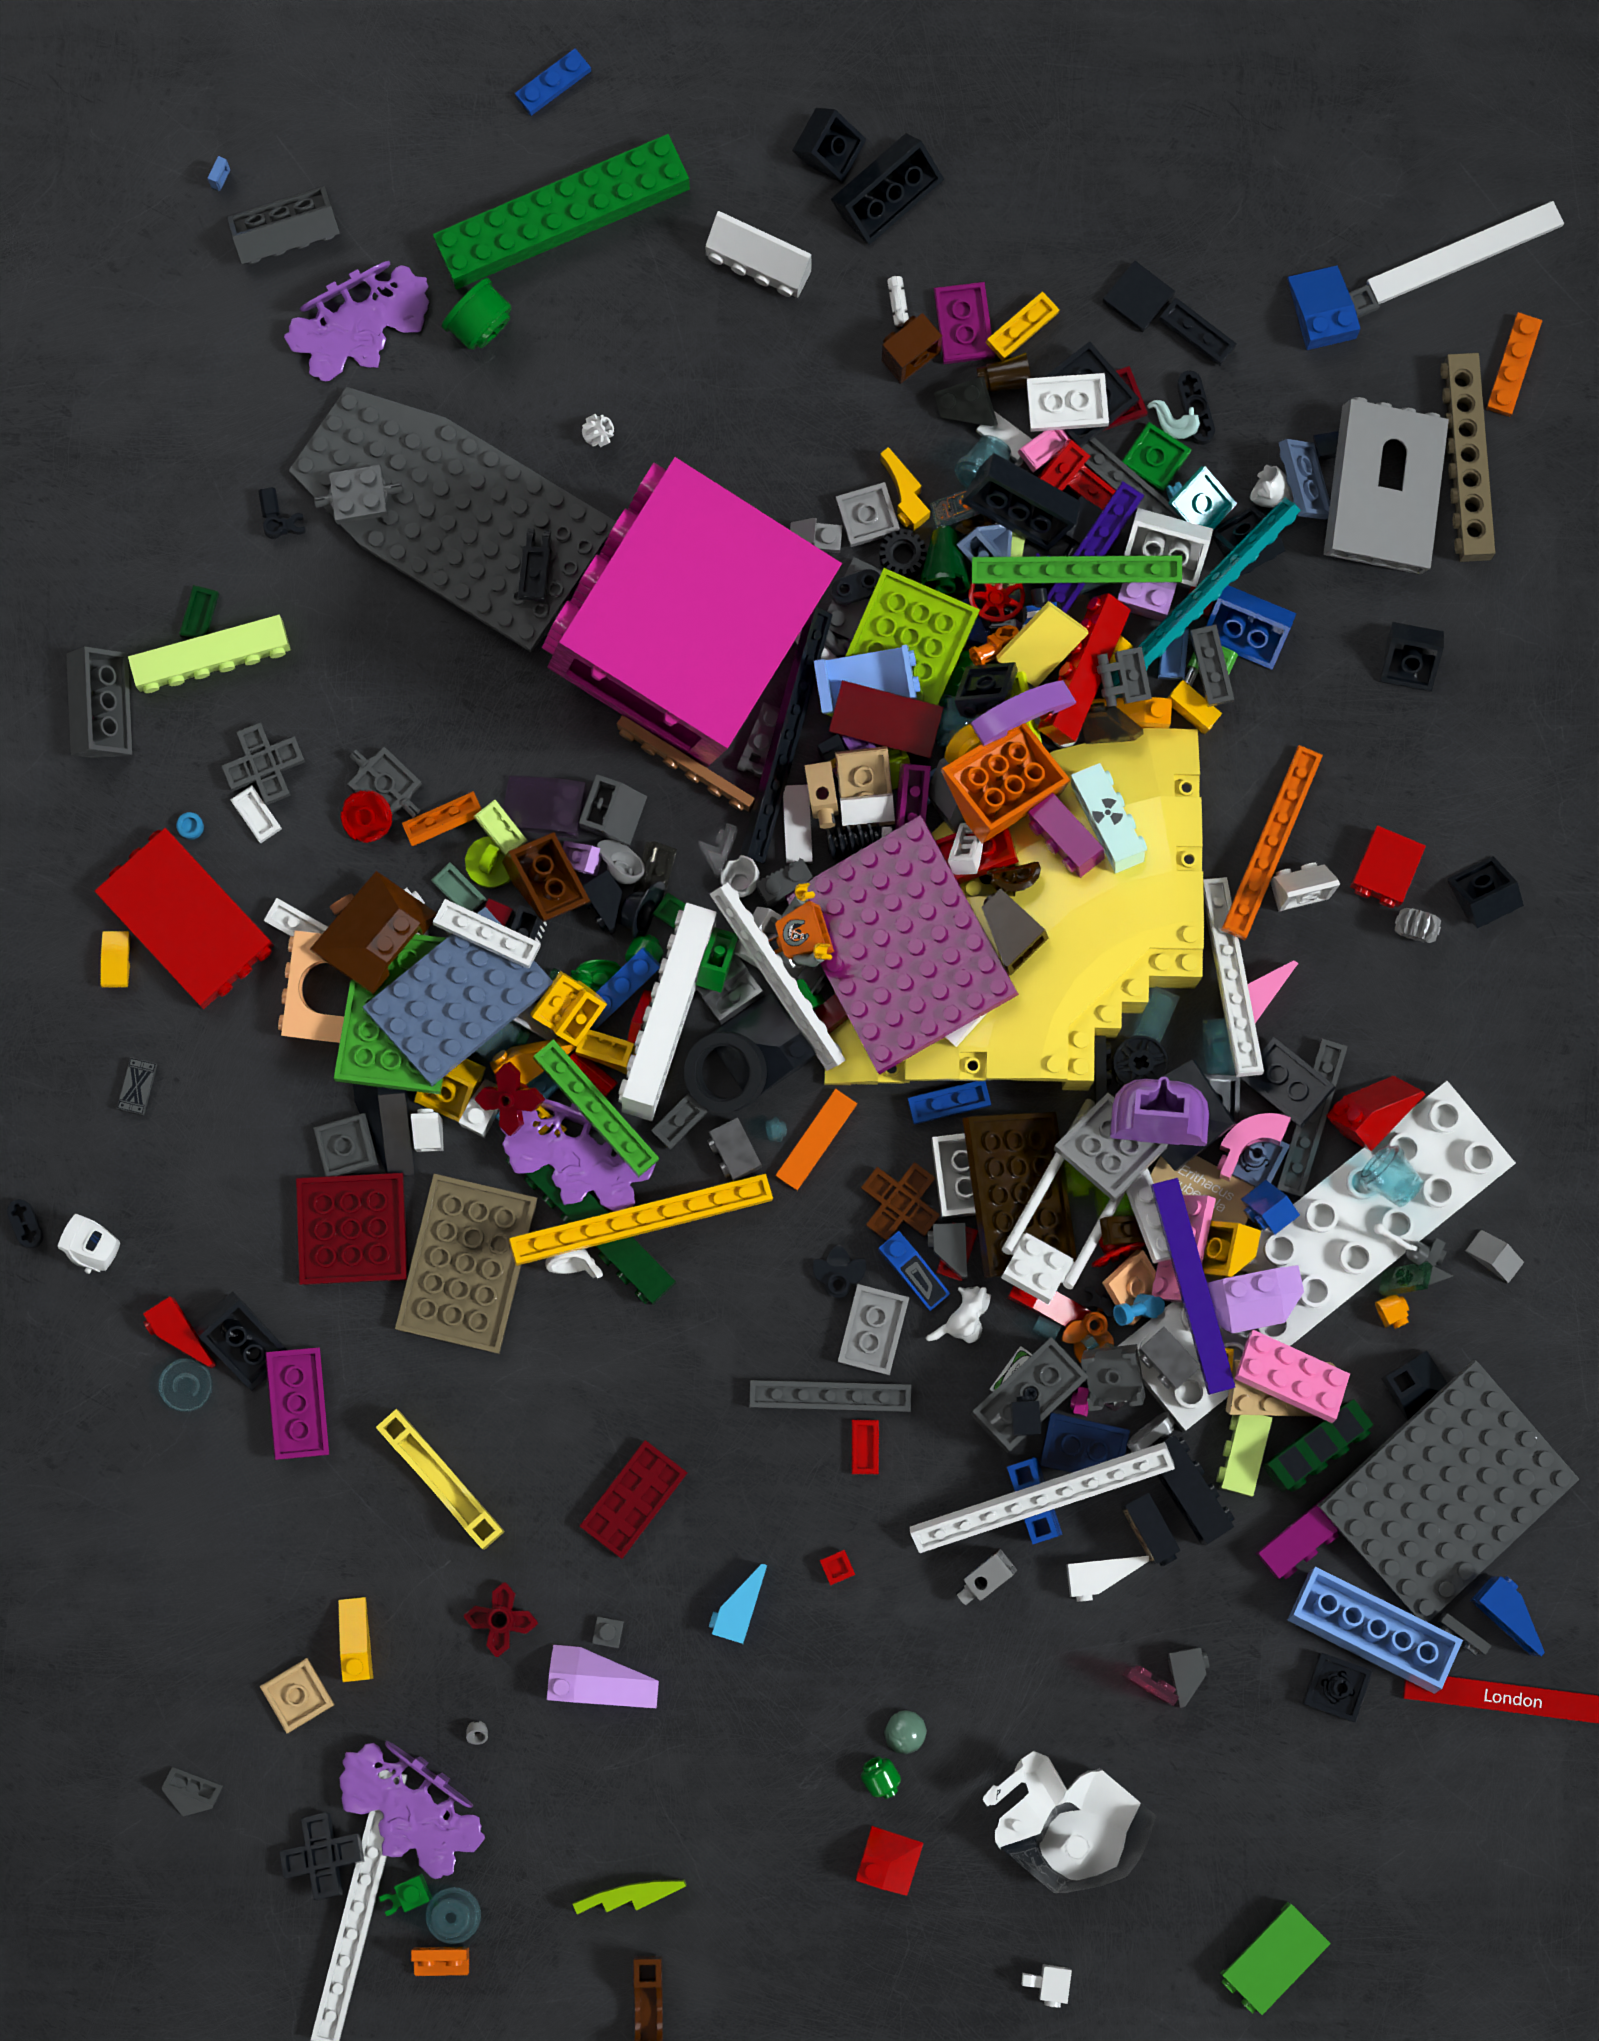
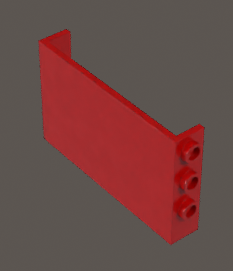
[95,828,274,1009]

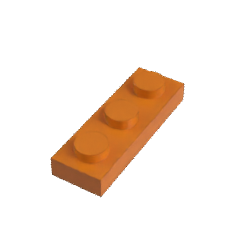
[402,791,482,846]

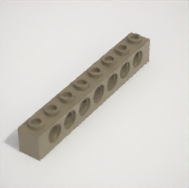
[1440,353,1495,562]

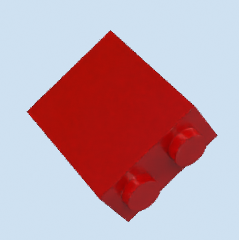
[1350,825,1426,908]

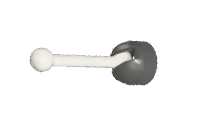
[1374,1223,1430,1265]

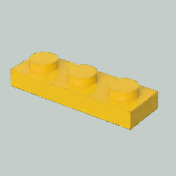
[985,291,1060,361]

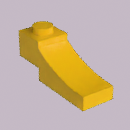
[880,447,930,531]
[575,1029,636,1075]

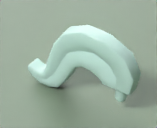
[1147,400,1200,439]

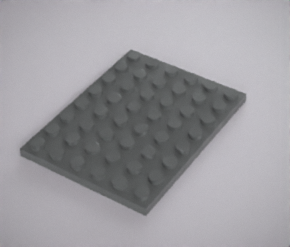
[1317,1360,1580,1622]

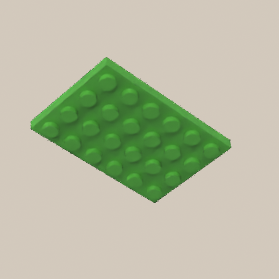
[334,934,446,1095]

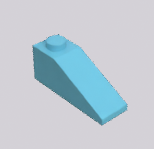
[709,1564,767,1644]

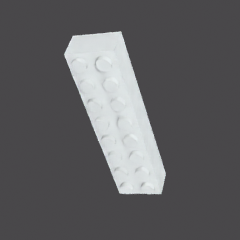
[618,903,717,1121]

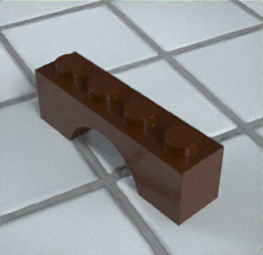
[634,1956,663,2041]

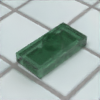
[1379,1261,1433,1296]

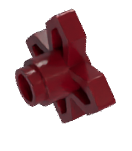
[475,1062,545,1136]
[464,1582,538,1657]

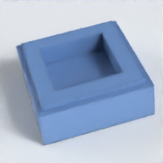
[208,156,230,191]

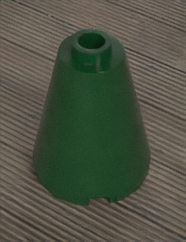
[920,525,971,600]

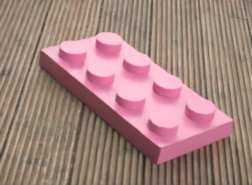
[1151,1195,1216,1302]
[1234,1330,1350,1423]

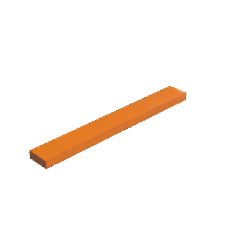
[1221,745,1323,940]

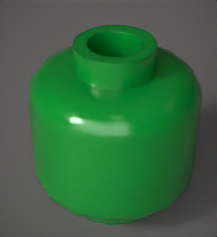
[625,935,664,963]
[861,1756,901,1799]

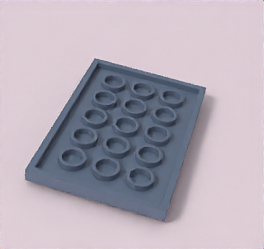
[363,907,553,1086]

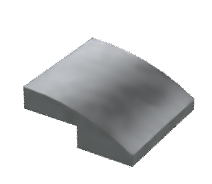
[696,954,765,1025]

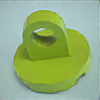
[465,836,511,889]

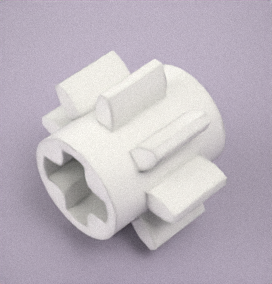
[582,414,614,447]

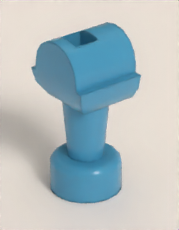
[1113,1294,1165,1326]

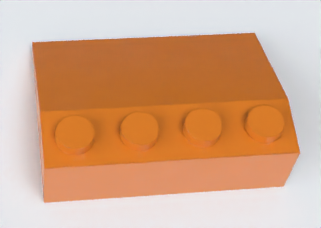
[941,723,1070,844]

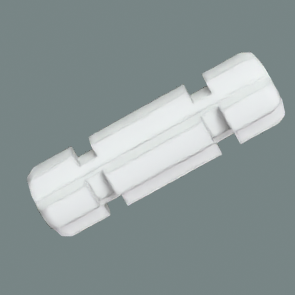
[888,276,909,327]

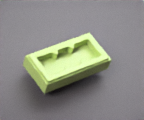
[473,800,527,856]

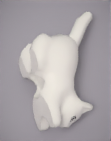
[926,1286,991,1343]

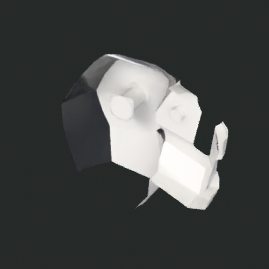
[983,1751,1157,1893]

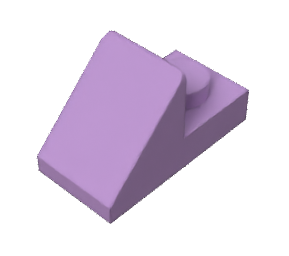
[563,841,602,876]

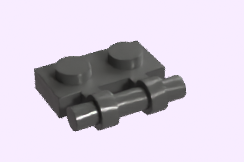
[1096,647,1152,707]

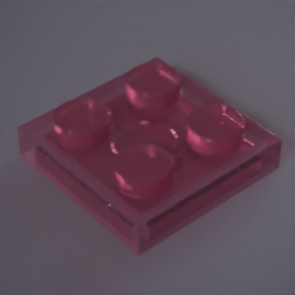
[1122,1665,1179,1706]

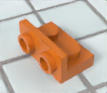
[411,1947,469,1976]

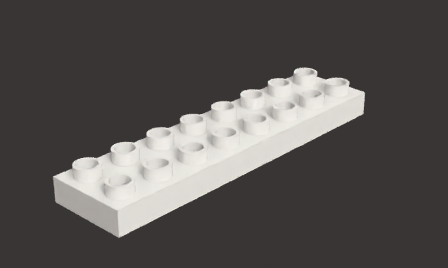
[1118,1081,1515,1432]

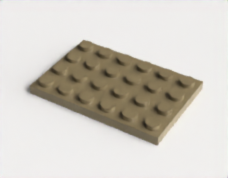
[395,1174,538,1354]

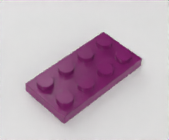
[265,1347,329,1460]

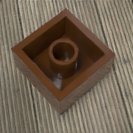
[881,313,942,383]

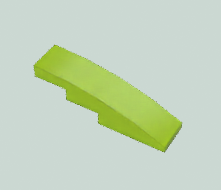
[573,1880,687,1914]

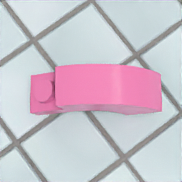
[1217,1113,1291,1182]

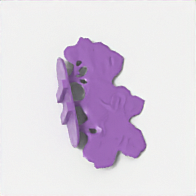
[284,261,429,382]
[501,1099,656,1212]
[339,1741,485,1879]

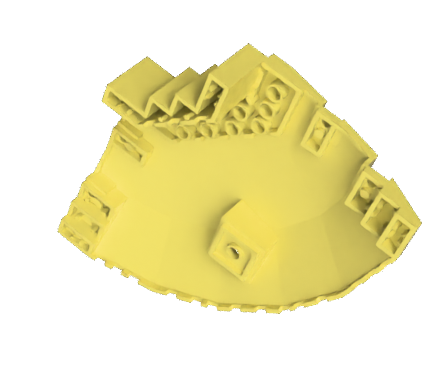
[824,728,1204,1091]

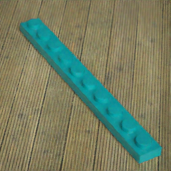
[1101,497,1301,698]

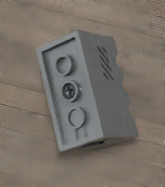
[970,1337,1089,1454]

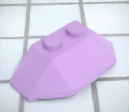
[1207,1265,1304,1334]

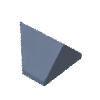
[957,524,1012,562]

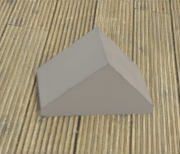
[1465,1230,1524,1284]

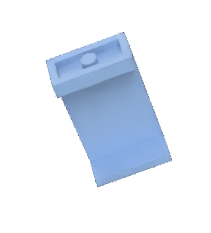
[814,645,921,714]

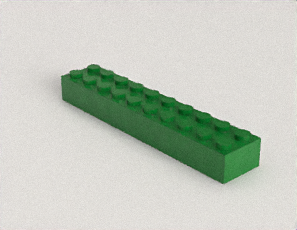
[433,134,690,289]

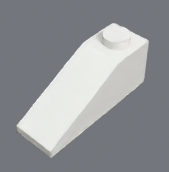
[1066,1556,1149,1602]

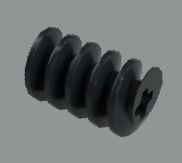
[826,823,880,860]

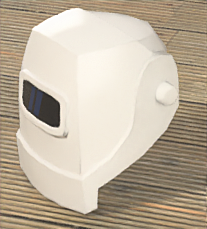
[58,1214,120,1274]

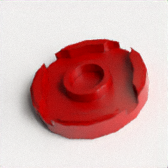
[341,790,392,843]

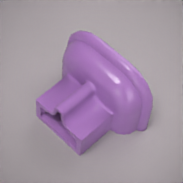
[1110,1076,1209,1146]

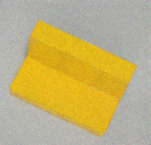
[1167,680,1222,734]

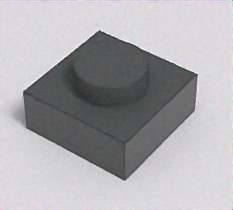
[592,1616,624,1648]

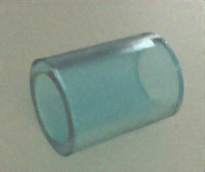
[1032,1315,1062,1340]

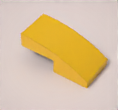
[101,931,131,987]

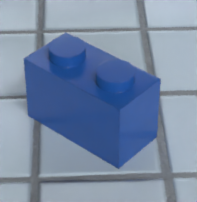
[1241,1180,1300,1235]

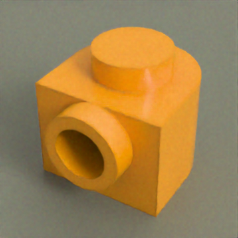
[1375,1293,1409,1329]

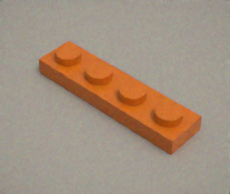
[1486,312,1542,417]

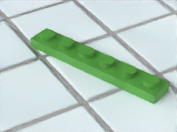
[533,1039,659,1178]

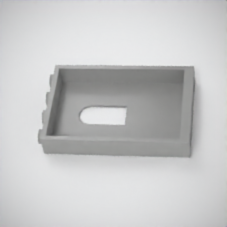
[1324,397,1449,574]

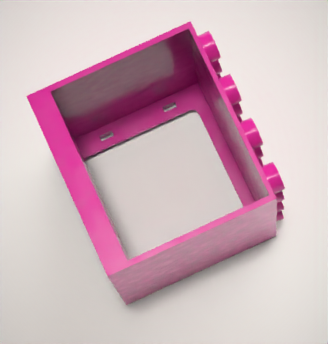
[542,457,842,768]

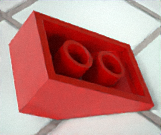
[1326,1076,1426,1151]

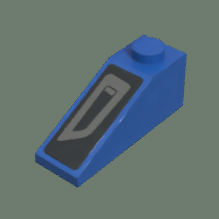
[878,1231,950,1311]

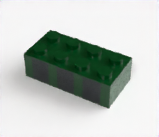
[1262,1399,1374,1492]

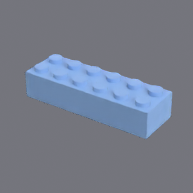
[1288,1567,1463,1694]

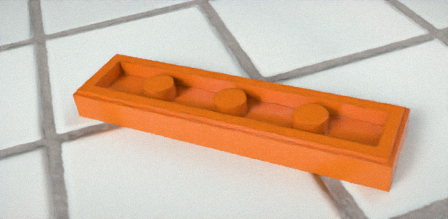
[775,1089,858,1191]

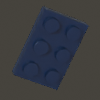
[1040,1413,1130,1473]

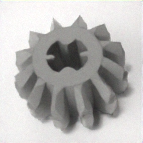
[1395,908,1441,943]

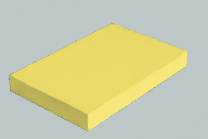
[996,601,1089,687]

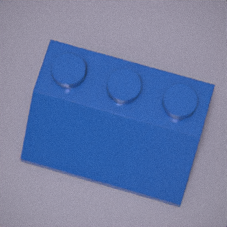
[1206,585,1296,670]

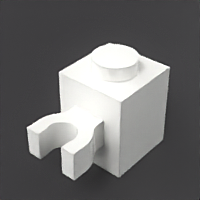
[1021,1964,1072,2008]

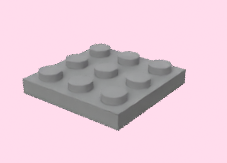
[1054,1093,1168,1202]

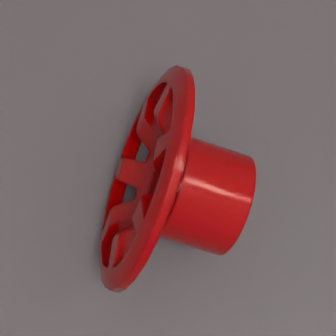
[968,583,1025,622]
[1091,1236,1146,1268]

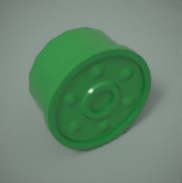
[441,278,511,350]

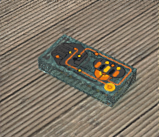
[930,489,980,528]

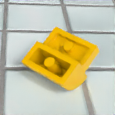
[530,971,607,1047]

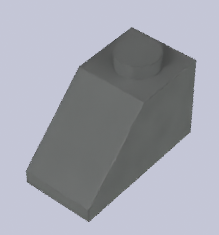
[927,1223,967,1279]
[1167,1647,1209,1708]

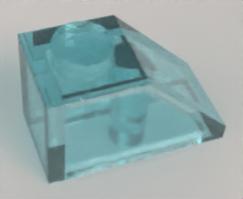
[1203,1018,1235,1076]

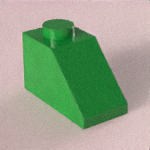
[696,927,738,993]

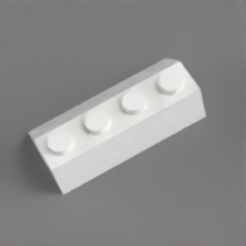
[705,211,811,298]

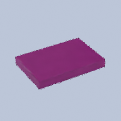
[933,282,995,364]

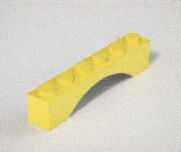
[376,1409,505,1550]

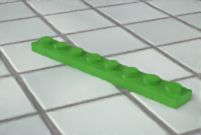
[972,556,1182,584]

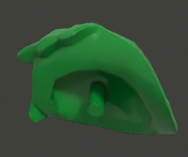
[571,959,621,992]

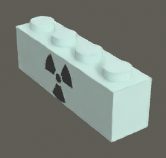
[1071,763,1147,874]

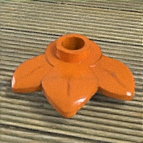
[1062,1312,1114,1363]

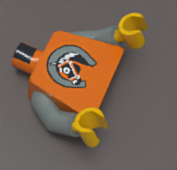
[768,883,834,967]

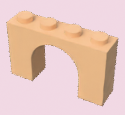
[278,931,344,1043]

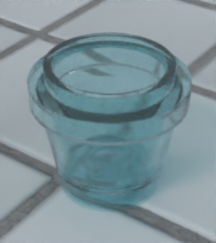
[955,435,1012,489]
[1361,1145,1424,1207]
[426,1887,481,1944]

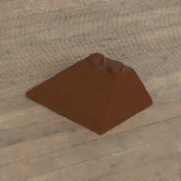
[310,871,437,994]

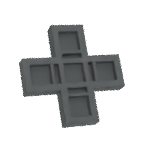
[222,722,305,805]

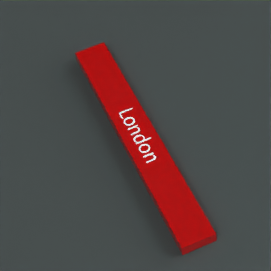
[1403,1676,1599,1724]

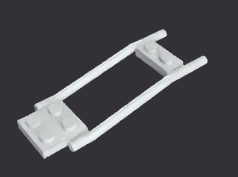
[1001,1099,1126,1304]

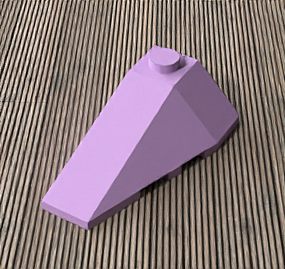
[547,1645,659,1708]

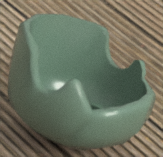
[884,1710,927,1755]

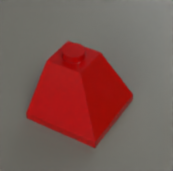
[855,1826,923,1896]

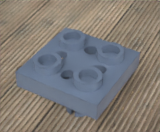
[1225,1141,1290,1187]

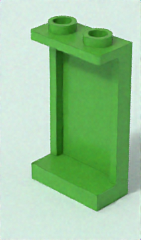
[1220,1902,1331,2015]

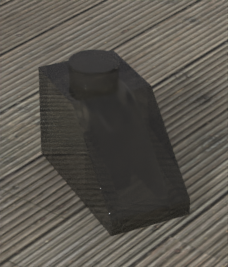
[1083,702,1144,744]

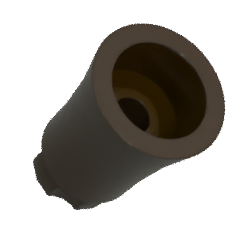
[976,353,1031,392]

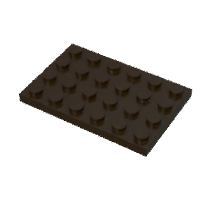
[962,1112,1077,1278]

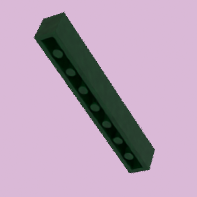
[504,1151,676,1305]

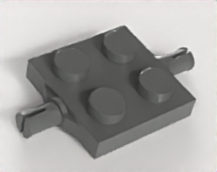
[314,464,403,525]
[348,747,422,818]

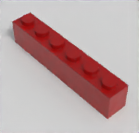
[1037,593,1131,745]

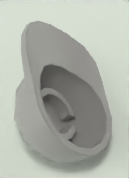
[596,840,645,884]

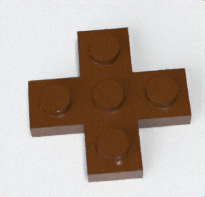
[861,1162,940,1241]

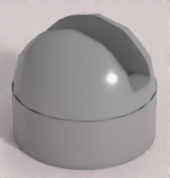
[466,1721,488,1745]

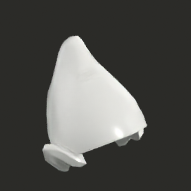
[1250,465,1294,508]

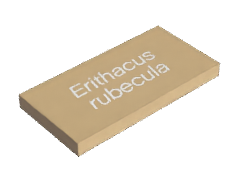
[1150,1156,1256,1225]

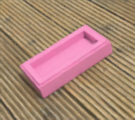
[1017,429,1070,472]

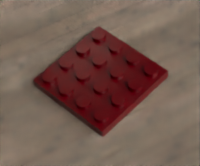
[296,1173,407,1285]

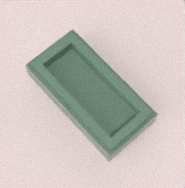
[431,862,487,912]

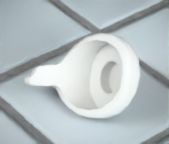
[545,1249,603,1278]

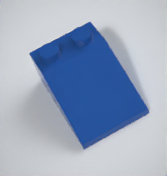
[1287,265,1360,350]
[1470,1576,1545,1657]

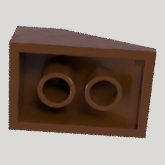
[502,832,590,922]

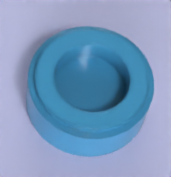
[176,812,204,840]

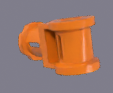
[969,625,1019,666]

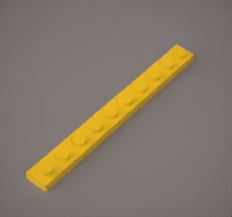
[509,1174,773,1266]

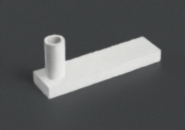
[433,899,541,969]

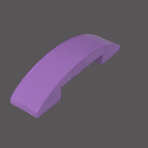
[971,680,1076,746]

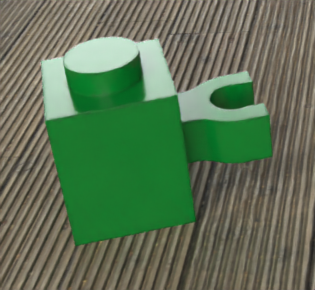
[379,1874,433,1916]

